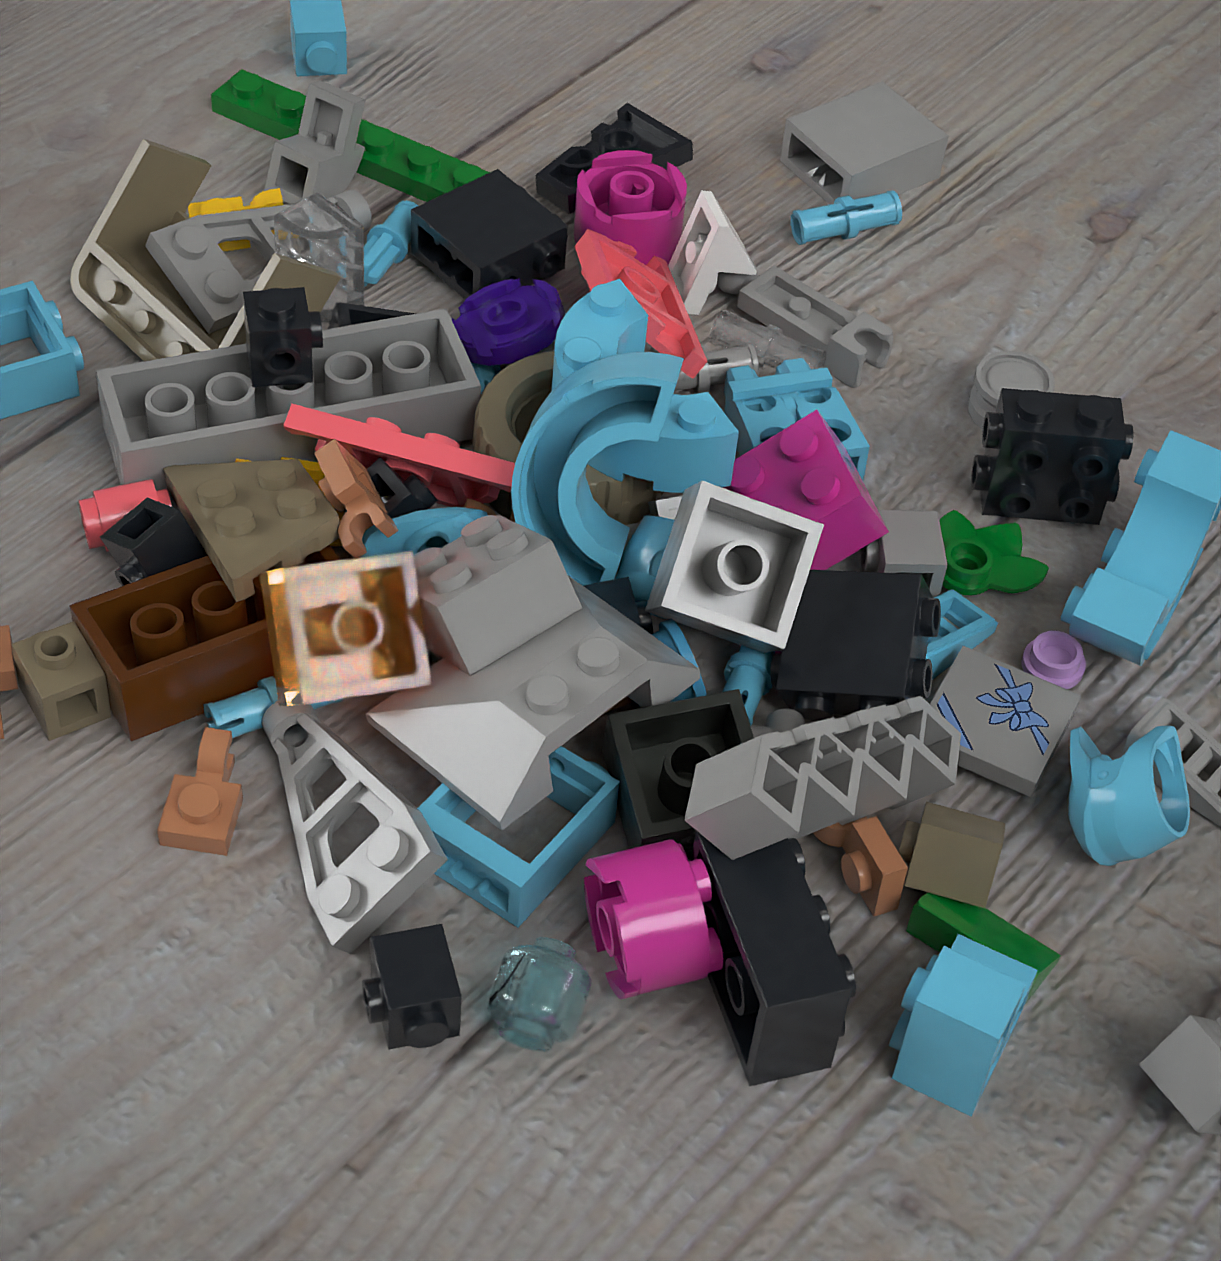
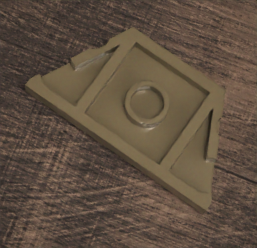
[163,459,340,602]

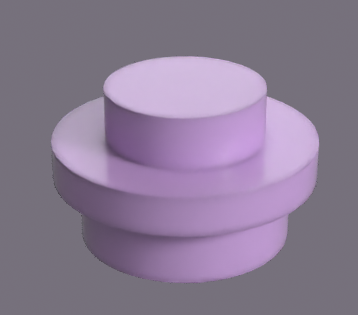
[1021,631,1086,689]

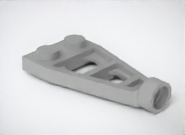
[145,190,371,334]
[262,696,448,954]

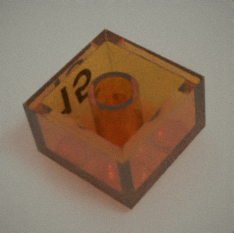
[260,551,432,706]

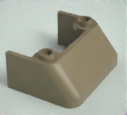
[70,139,341,361]

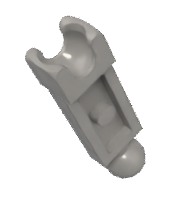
[716,260,893,388]

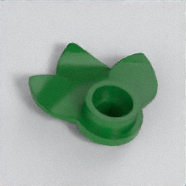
[939,510,1049,595]

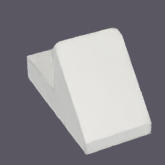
[668,190,757,315]

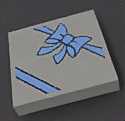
[930,646,1081,798]

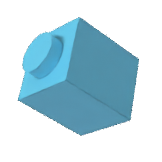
[290,0,347,76]

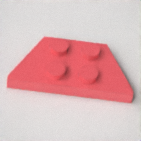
[574,229,708,379]
[284,403,515,507]

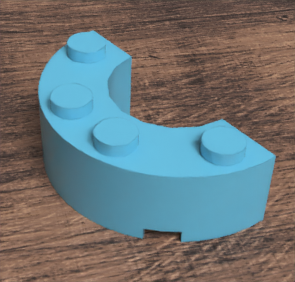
[551,279,739,493]
[511,352,684,586]
[1060,430,1221,666]

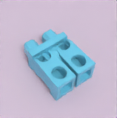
[724,358,870,481]

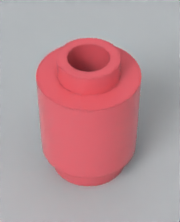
[78,479,172,552]

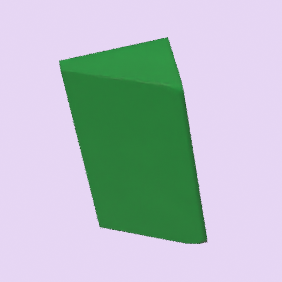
[906,892,1061,1003]

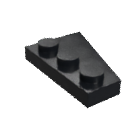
[535,103,693,214]

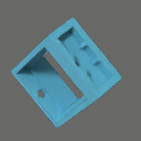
[0,280,84,419]
[417,746,620,928]

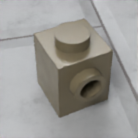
[11,621,111,741]
[899,802,1006,908]

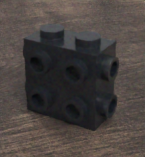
[411,169,568,300]
[971,388,1134,525]
[771,570,941,721]

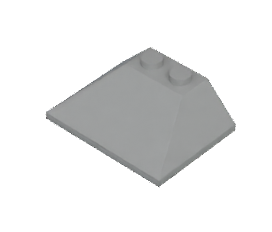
[366,576,701,831]

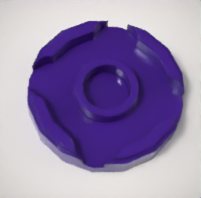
[452,279,565,366]

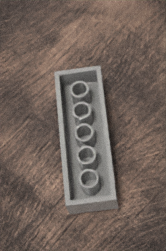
[96,308,481,497]

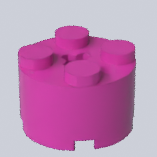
[574,150,687,265]
[584,839,723,999]

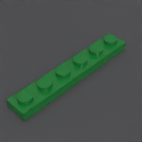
[211,69,490,202]

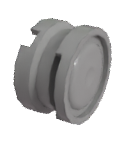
[968,351,1055,429]

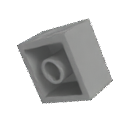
[645,481,824,653]
[389,515,582,676]

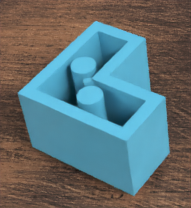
[889,934,1038,1117]

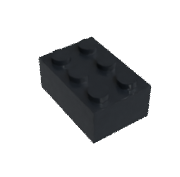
[691,831,856,1086]

